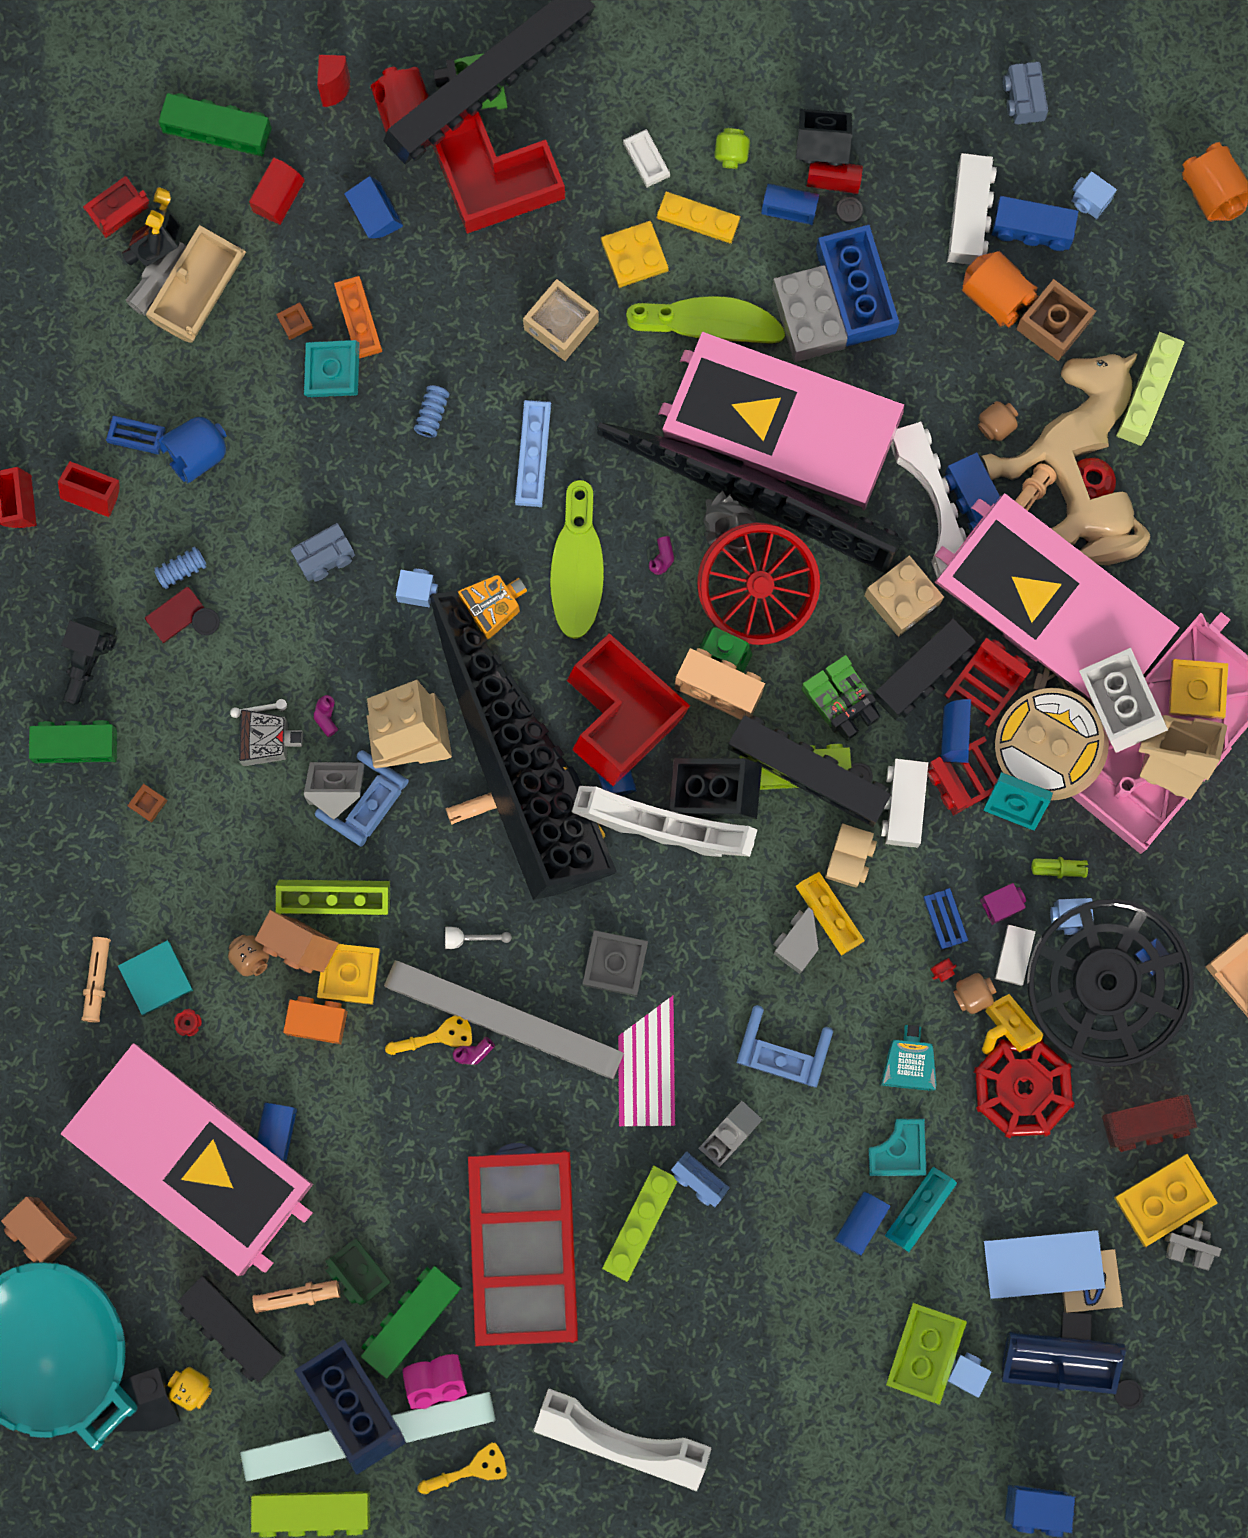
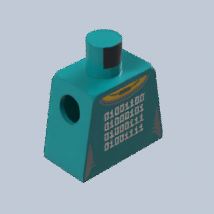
[880,1025,936,1091]

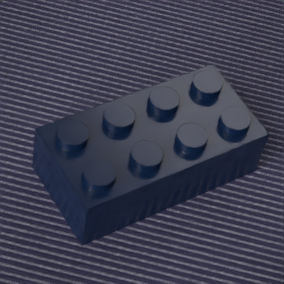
[294,1339,406,1475]

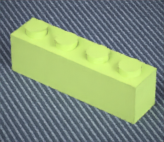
[1116,332,1185,446]

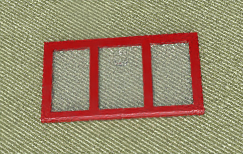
[468,1150,578,1346]

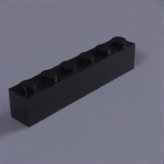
[727,715,891,827]

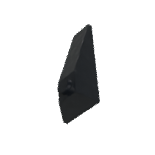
[74,1366,180,1432]

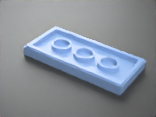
[984,1230,1105,1299]

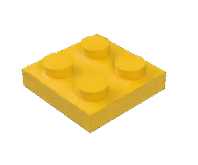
[601,221,669,288]
[1168,659,1228,719]
[317,944,380,1005]

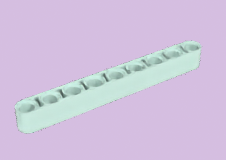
[240,1392,496,1481]

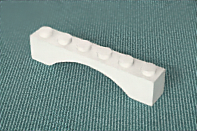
[890,422,966,578]
[534,1389,711,1491]

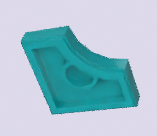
[868,1119,926,1176]

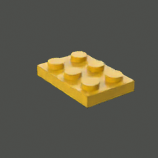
[1114,1154,1217,1247]

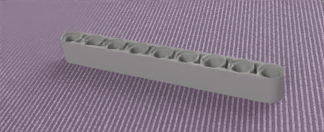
[384,960,624,1079]

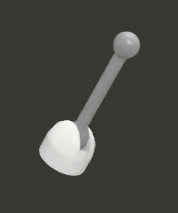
[445,927,512,949]

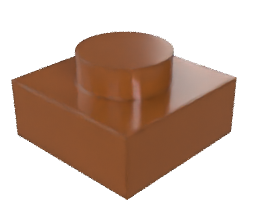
[276,303,313,340]
[128,784,168,823]

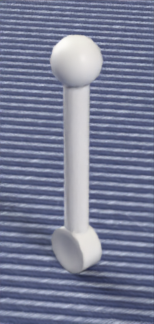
[230,699,287,718]

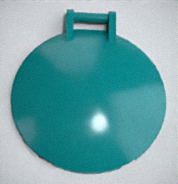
[0,1262,138,1450]

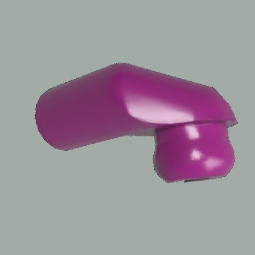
[649,536,674,575]
[313,695,338,737]
[453,1037,495,1064]

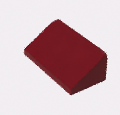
[145,586,204,644]

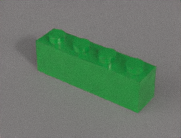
[158,93,271,157]
[361,1266,462,1379]

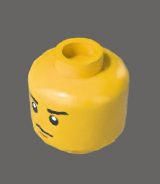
[167,1367,212,1411]

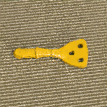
[385,1015,472,1055]
[417,1443,507,1494]

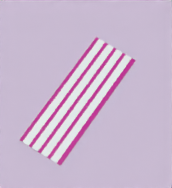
[618,992,675,1126]

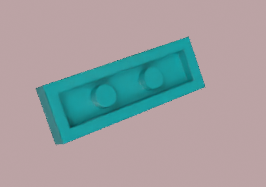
[885,1167,957,1252]

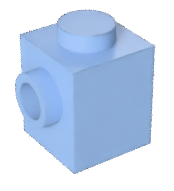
[1072,171,1117,219]
[396,569,438,607]
[1050,898,1094,935]
[948,1352,991,1398]

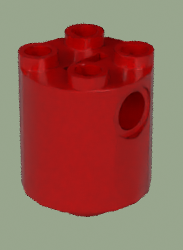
[370,67,428,133]

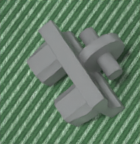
[1164,1220,1221,1270]

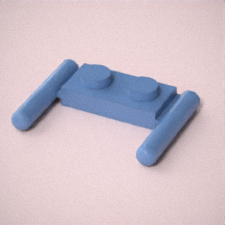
[315,750,409,847]
[736,1005,833,1088]

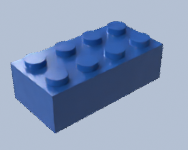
[816,225,899,347]

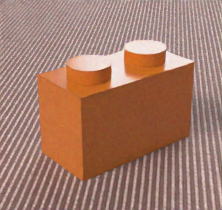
[283,996,347,1044]

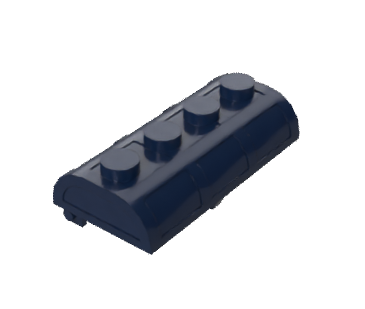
[1002,1331,1126,1394]

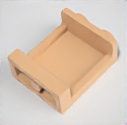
[1205,932,1248,1017]

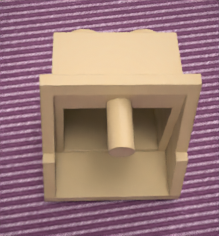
[367,680,452,769]
[1138,715,1227,800]

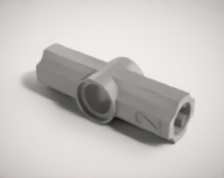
[125,242,186,316]

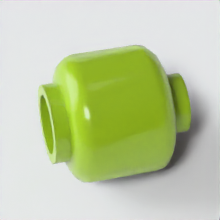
[714,128,750,169]

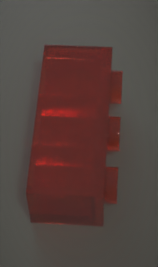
[1102,1094,1197,1152]

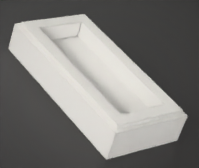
[623,129,670,188]
[995,925,1035,986]

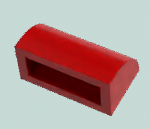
[317,55,351,107]
[249,158,305,225]
[806,161,863,194]
[58,461,120,517]
[0,467,37,528]

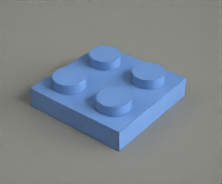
[671,1151,730,1207]

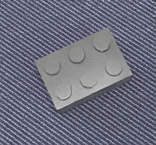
[772,265,848,362]

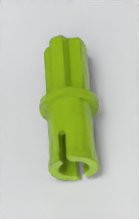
[1031,857,1088,879]

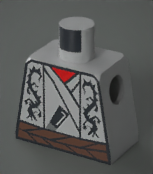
[239,710,303,766]

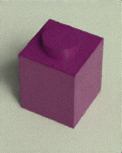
[980,883,1026,925]

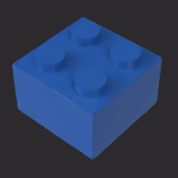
[1005,1485,1075,1537]

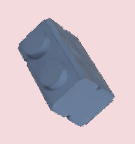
[1003,62,1048,124]
[290,523,355,582]

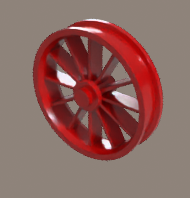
[697,522,820,645]

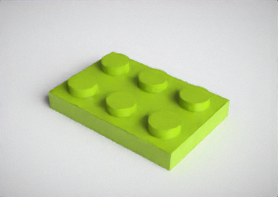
[886,1303,967,1405]

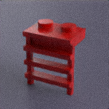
[83,176,149,238]
[944,638,1031,728]
[927,736,997,816]

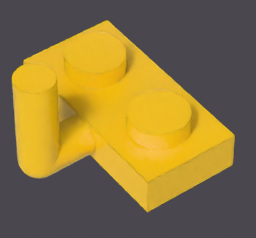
[982,994,1044,1055]

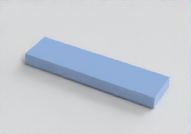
[515,400,551,507]

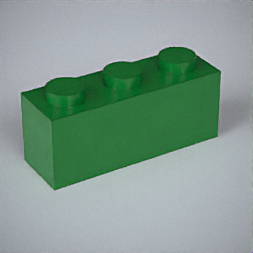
[29,720,117,763]

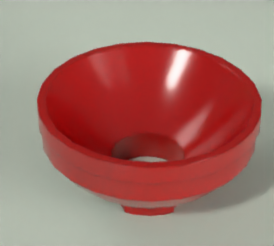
[1077,458,1116,500]

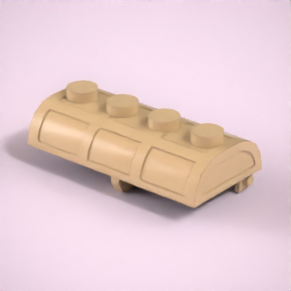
[146,225,246,343]

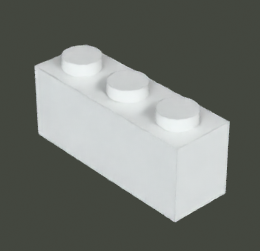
[881,759,928,848]

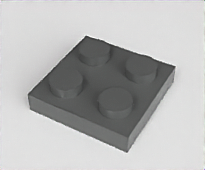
[582,930,648,997]

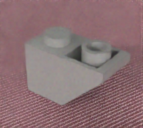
[773,907,819,974]
[699,1101,762,1167]

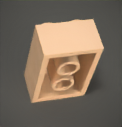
[675,648,765,720]

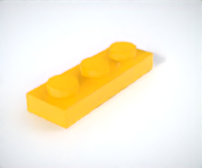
[657,192,740,244]
[796,872,865,956]

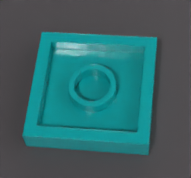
[304,340,360,397]
[983,772,1053,831]
[118,940,193,1016]

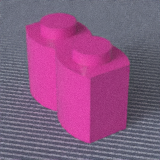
[402,1354,467,1409]

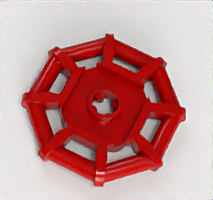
[973,1039,1075,1138]

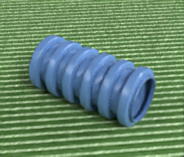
[414,385,450,438]
[154,546,207,589]

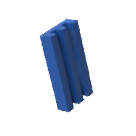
[106,416,166,455]
[923,888,968,950]

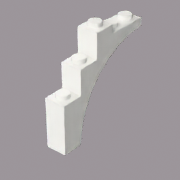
[572,786,757,857]

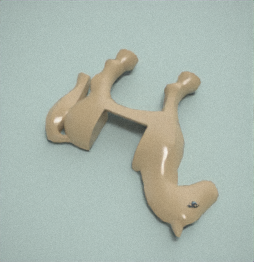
[980,353,1150,565]

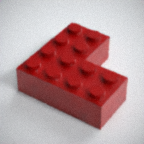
[432,112,565,234]
[567,633,690,786]

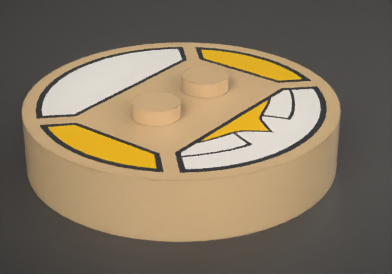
[995,688,1109,800]

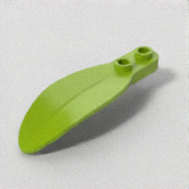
[626,297,785,343]
[550,480,604,639]

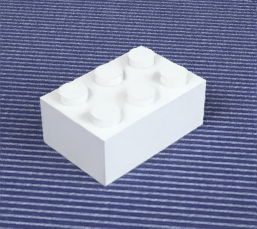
[1079,648,1168,753]

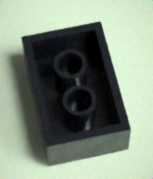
[669,758,762,819]

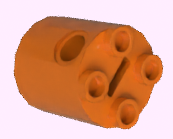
[1182,142,1248,221]
[962,251,1039,328]

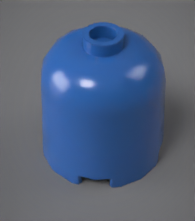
[157,417,227,483]

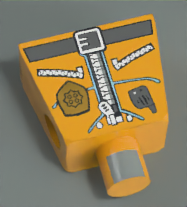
[458,575,527,639]

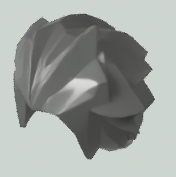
[703,491,757,558]

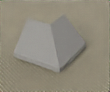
[304,762,365,820]

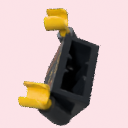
[122,187,184,266]

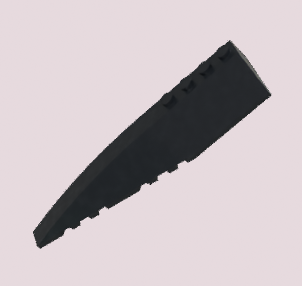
[597,422,902,574]
[430,591,617,900]

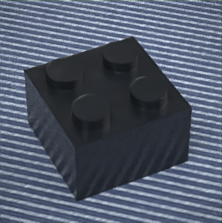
[796,108,852,166]

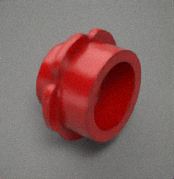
[930,958,957,982]
[174,1009,202,1036]

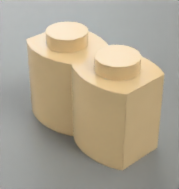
[825,823,877,888]

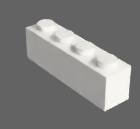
[947,153,996,265]

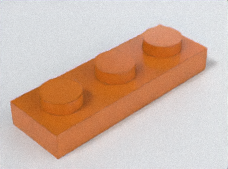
[334,276,382,359]

